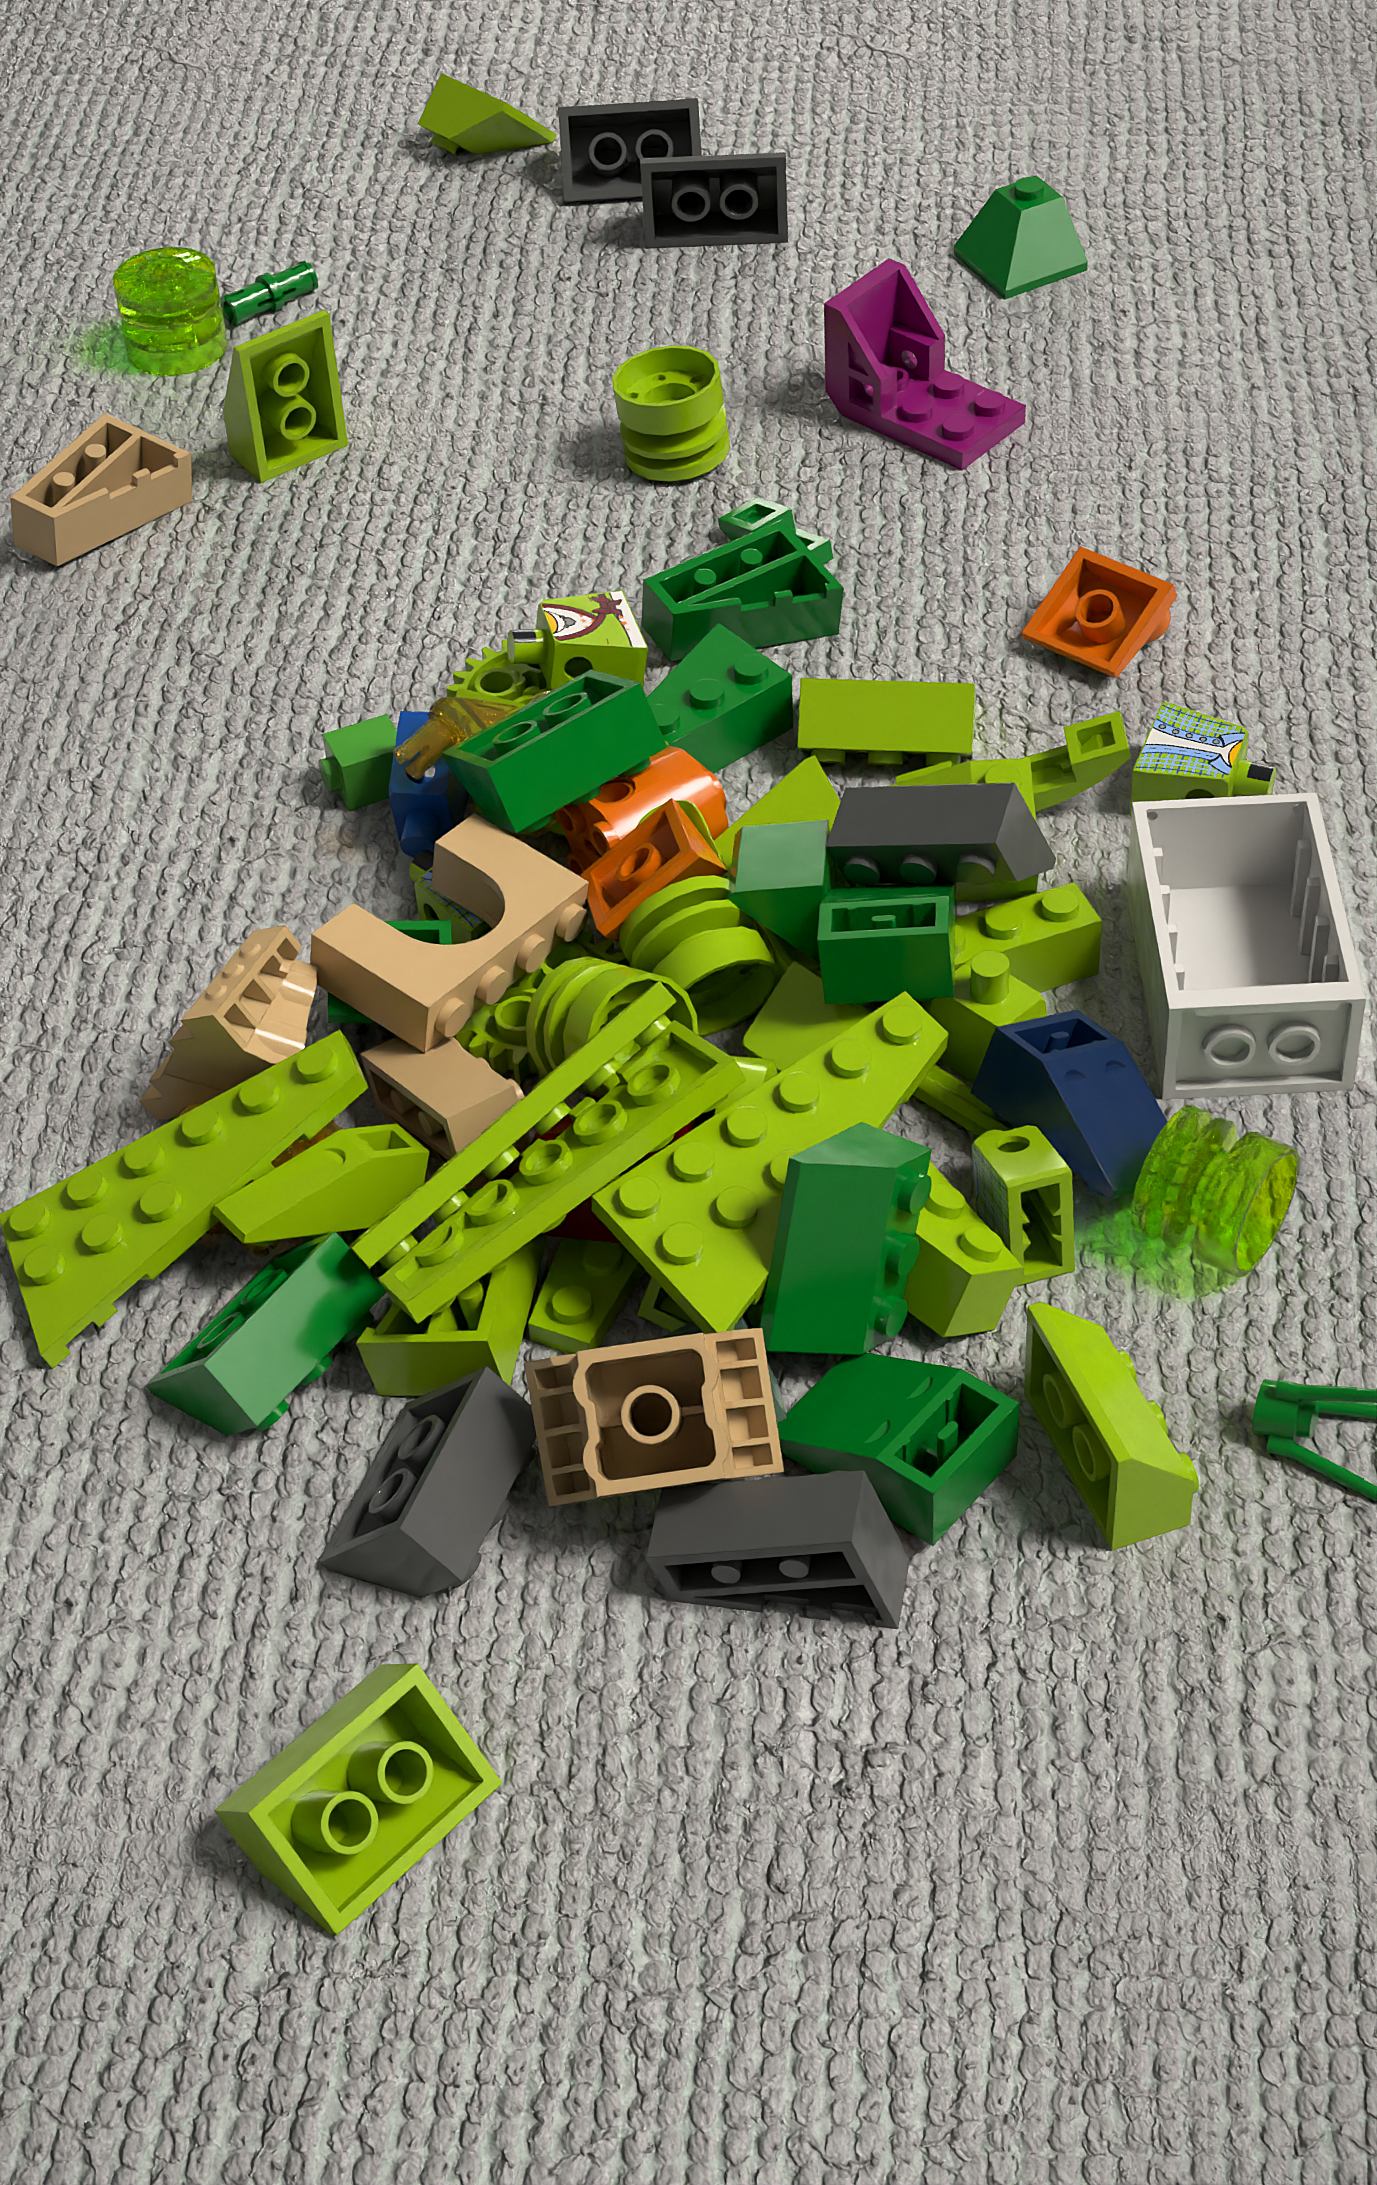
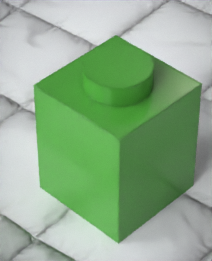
[319,714,397,811]

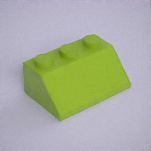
[798,678,976,766]
[916,882,1102,1014]
[1024,1301,1199,1551]
[214,1663,502,1935]

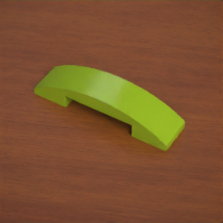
[895,711,1131,812]

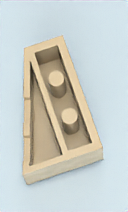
[10,413,192,566]
[361,1036,531,1190]

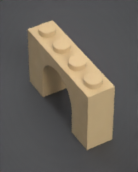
[310,813,589,1053]

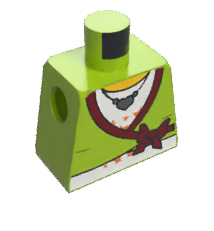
[507,591,648,690]

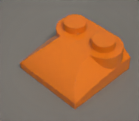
[1021,546,1177,678]

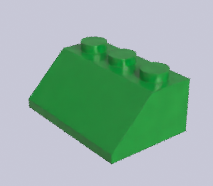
[442,670,667,834]
[760,1122,932,1355]
[145,1231,387,1436]

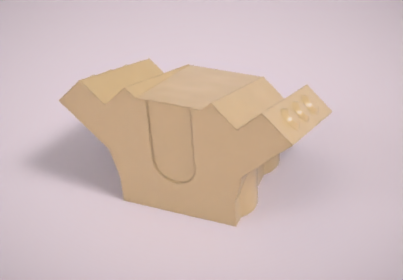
[139,925,318,1121]
[524,1328,784,1506]

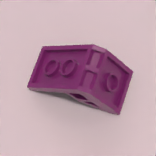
[824,258,1026,470]

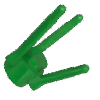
[1252,1379,1377,1502]

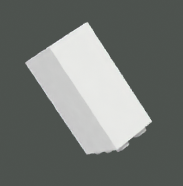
[1126,792,1366,1100]

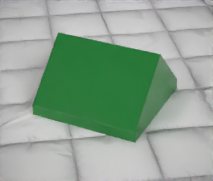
[727,820,838,963]

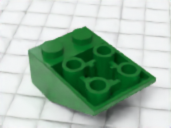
[817,882,956,1005]
[777,1353,1019,1546]

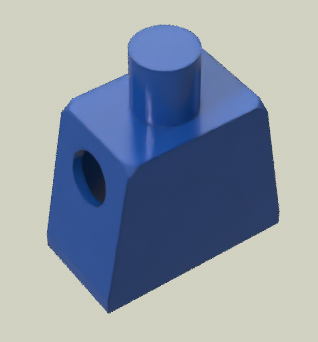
[389,711,469,858]

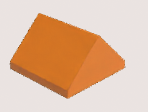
[580,797,728,942]

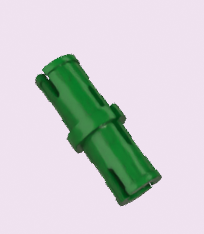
[220,260,318,326]

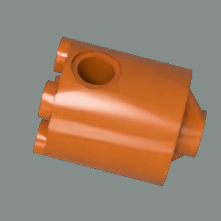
[555,746,729,876]

